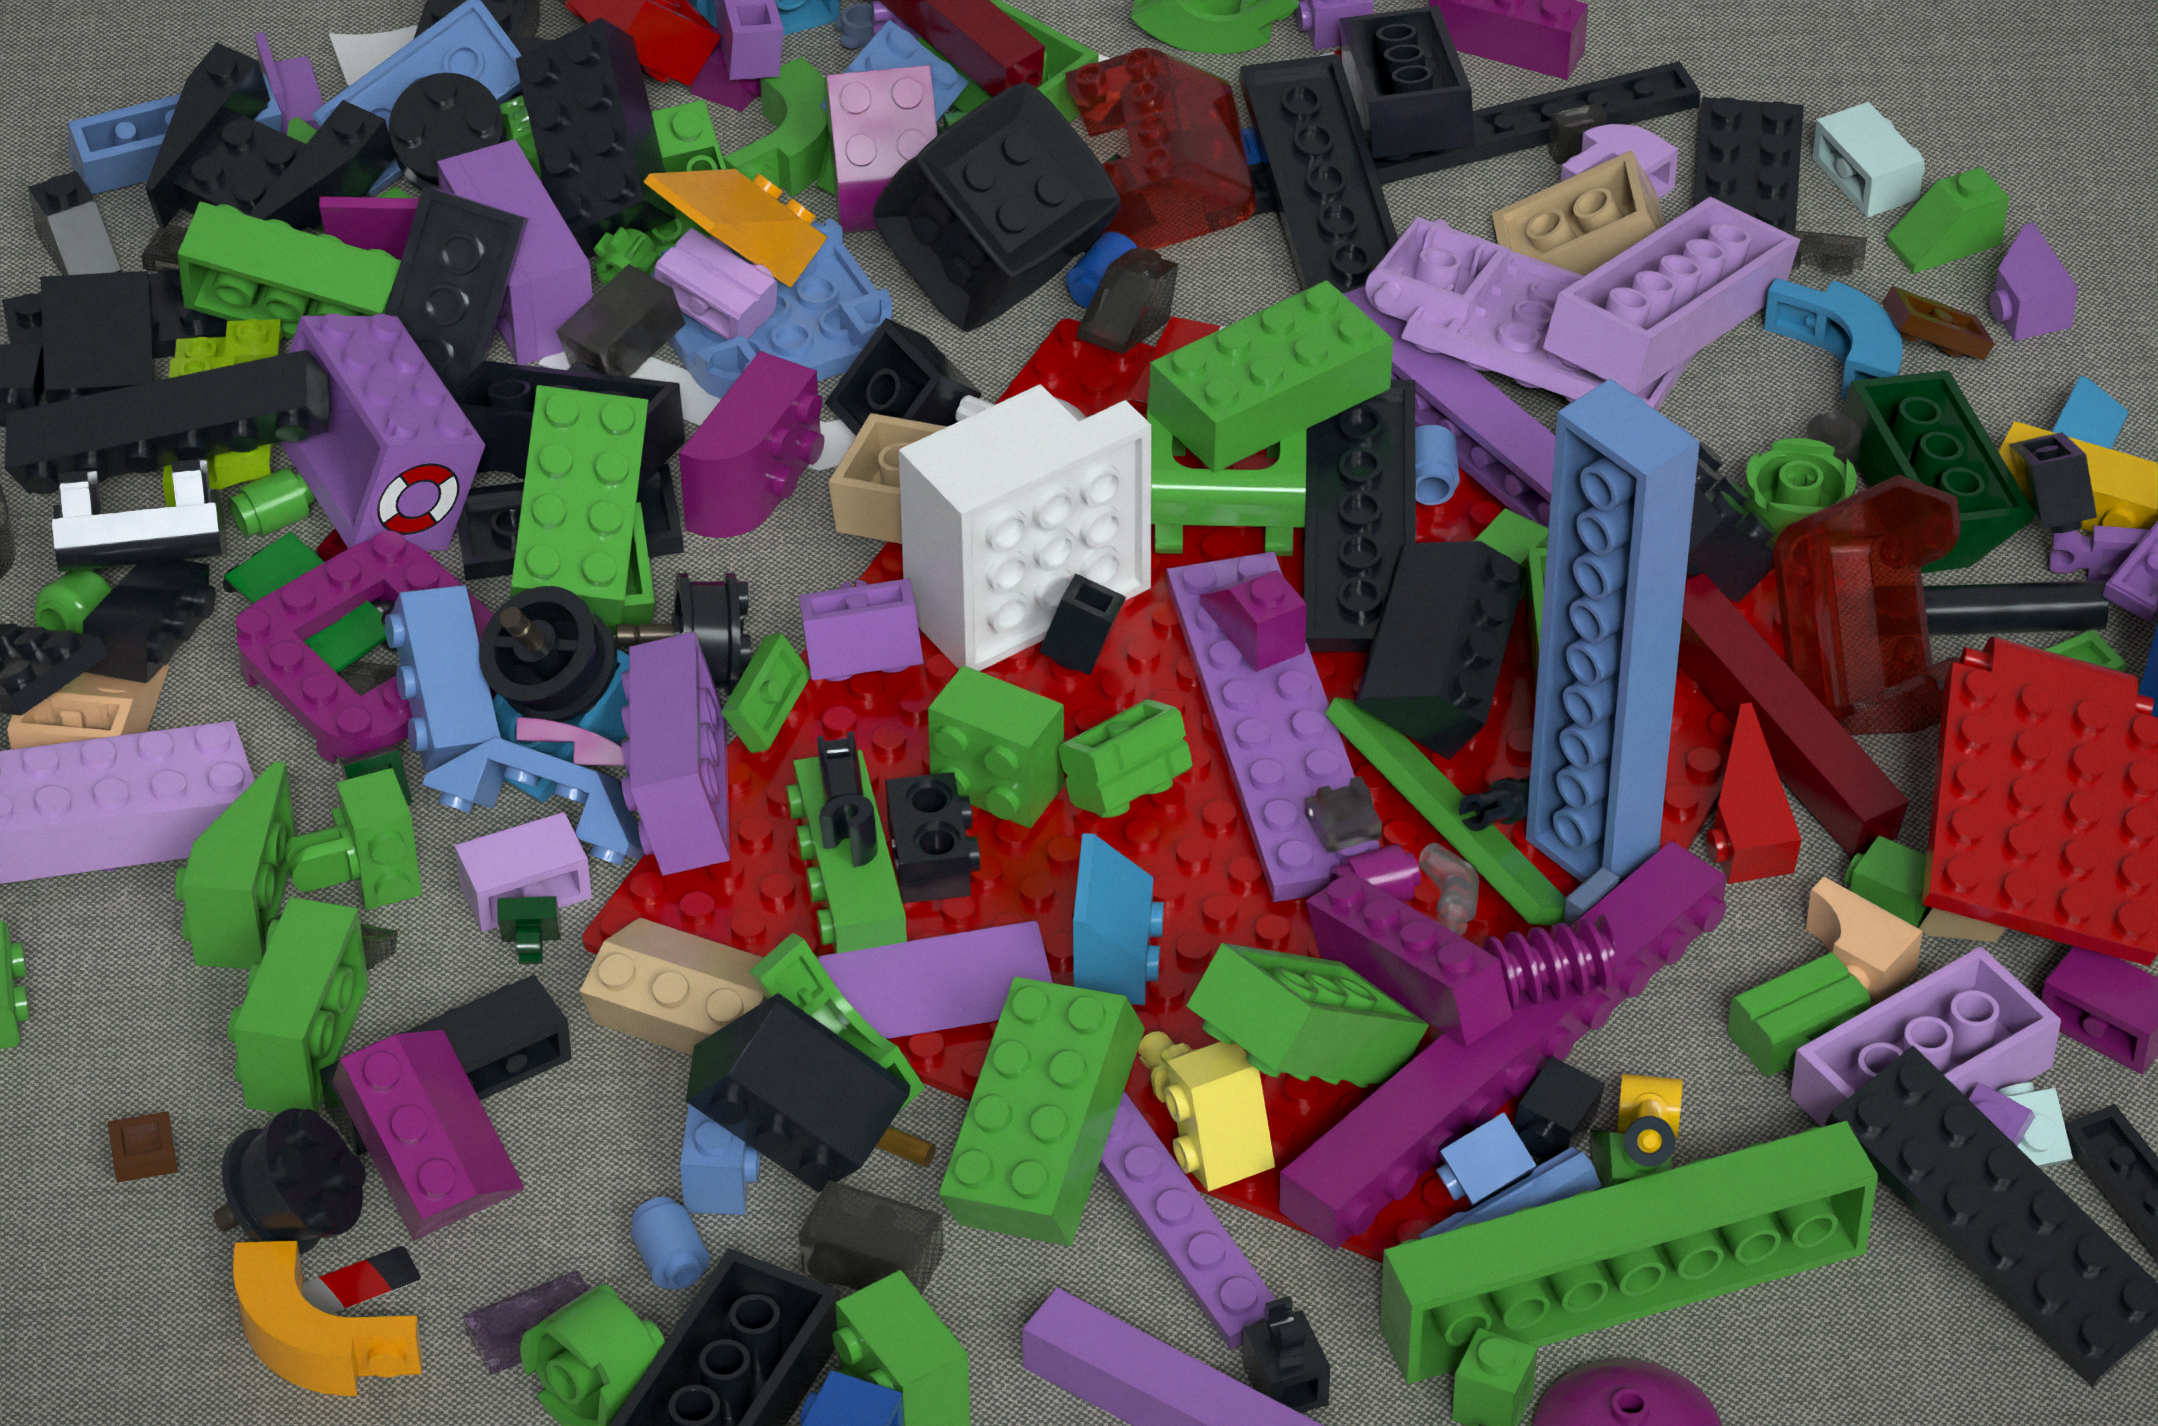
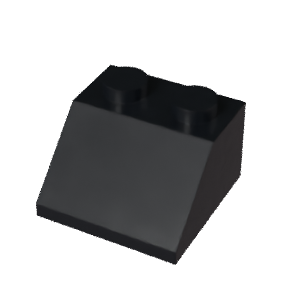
[824,318,982,436]

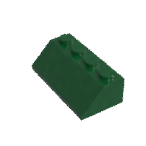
[1837,370,2035,573]

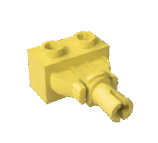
[1138,1031,1275,1192]

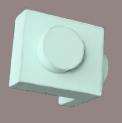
[1997,1082,2073,1168]

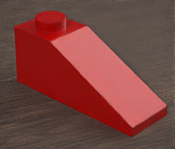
[1707,702,1802,884]

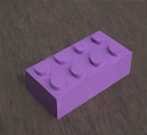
[622,631,730,876]

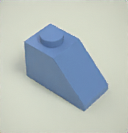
[1436,1113,1537,1207]

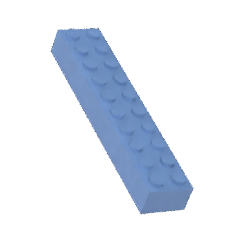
[1525,379,1700,884]

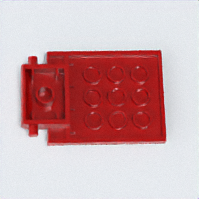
[1922,636,2158,966]

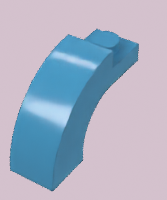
[1764,278,1903,400]

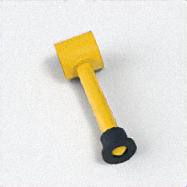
[1617,1073,1683,1166]

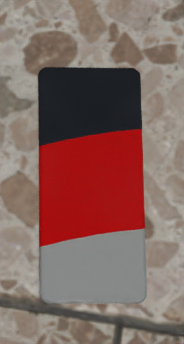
[302,1246,421,1314]

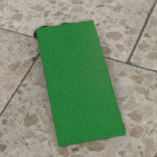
[223,532,386,673]

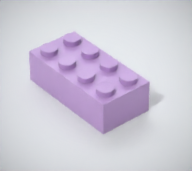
[1790,946,2061,1127]

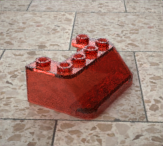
[1065,48,1257,254]
[1773,475,1961,736]

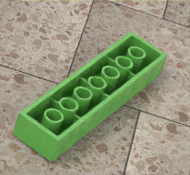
[1380,1121,1878,1384]

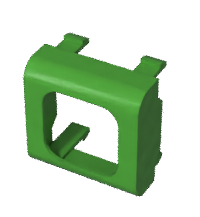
[1147,388,1306,556]

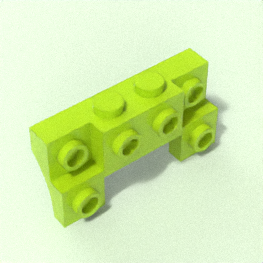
[162,319,283,507]

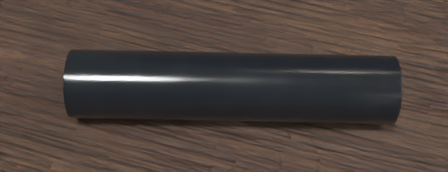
[1866,580,2108,638]

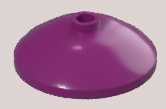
[1533,1359,1722,1426]

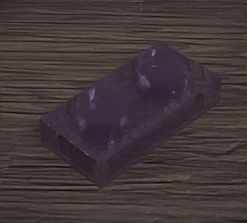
[464,1270,589,1375]

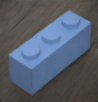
[385,585,501,771]

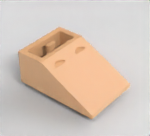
[7,663,169,750]

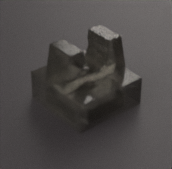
[1305,776,1382,854]

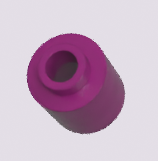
[1329,844,1421,902]

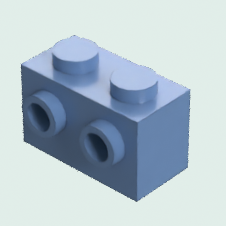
[680,1104,760,1215]

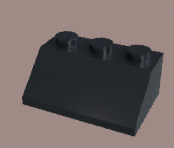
[686,993,910,1193]

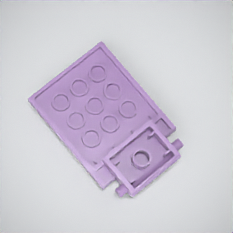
[1366,217,1696,411]

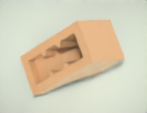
[1806,877,1923,1008]

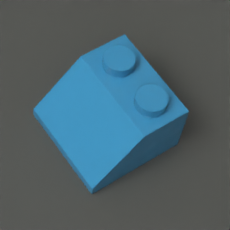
[1073,833,1164,1005]

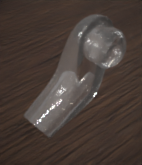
[1419,843,1479,935]

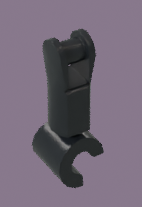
[817,731,878,868]

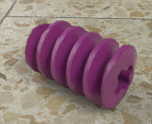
[1483,915,1617,1009]

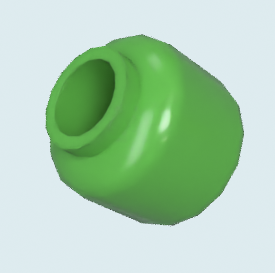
[34,569,113,634]

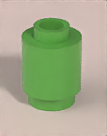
[228,467,314,538]

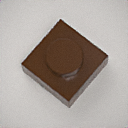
[108,1111,178,1183]

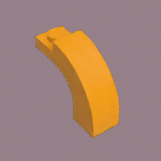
[233,1241,423,1396]

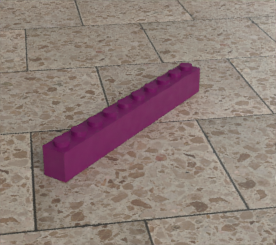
[1279,841,1727,1250]

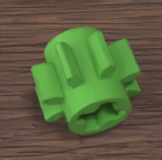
[593,227,659,293]

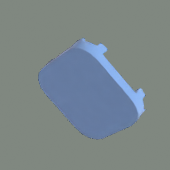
[647,217,893,399]

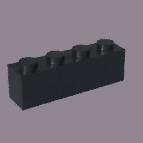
[319,975,572,1156]

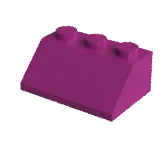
[333,1030,524,1241]

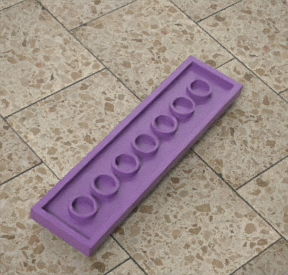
[1166,552,1380,903]

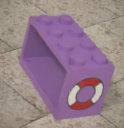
[280,313,485,551]

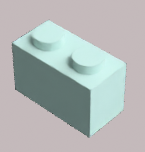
[1812,102,1925,218]

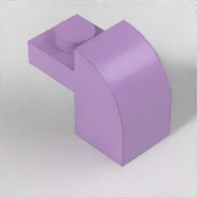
[1560,124,1678,199]

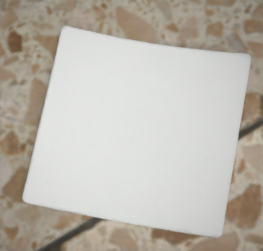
[329,25,418,86]

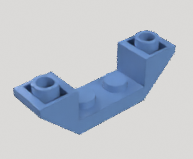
[422,737,645,866]

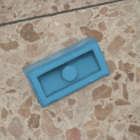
[2052,375,2129,449]

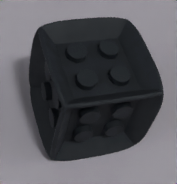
[873,82,1120,332]

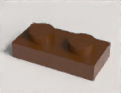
[1882,286,1995,361]

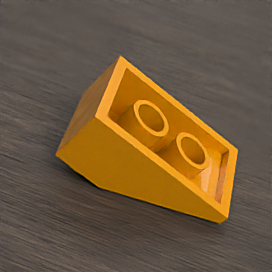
[644,169,828,288]

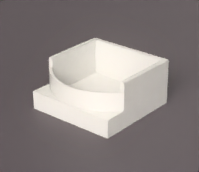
[898,384,1151,671]

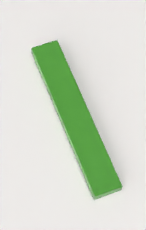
[1325,698,1566,926]

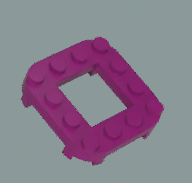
[236,531,497,764]

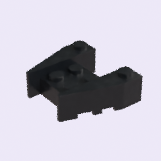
[145,42,396,231]

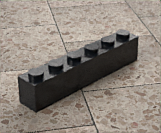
[5,349,329,494]

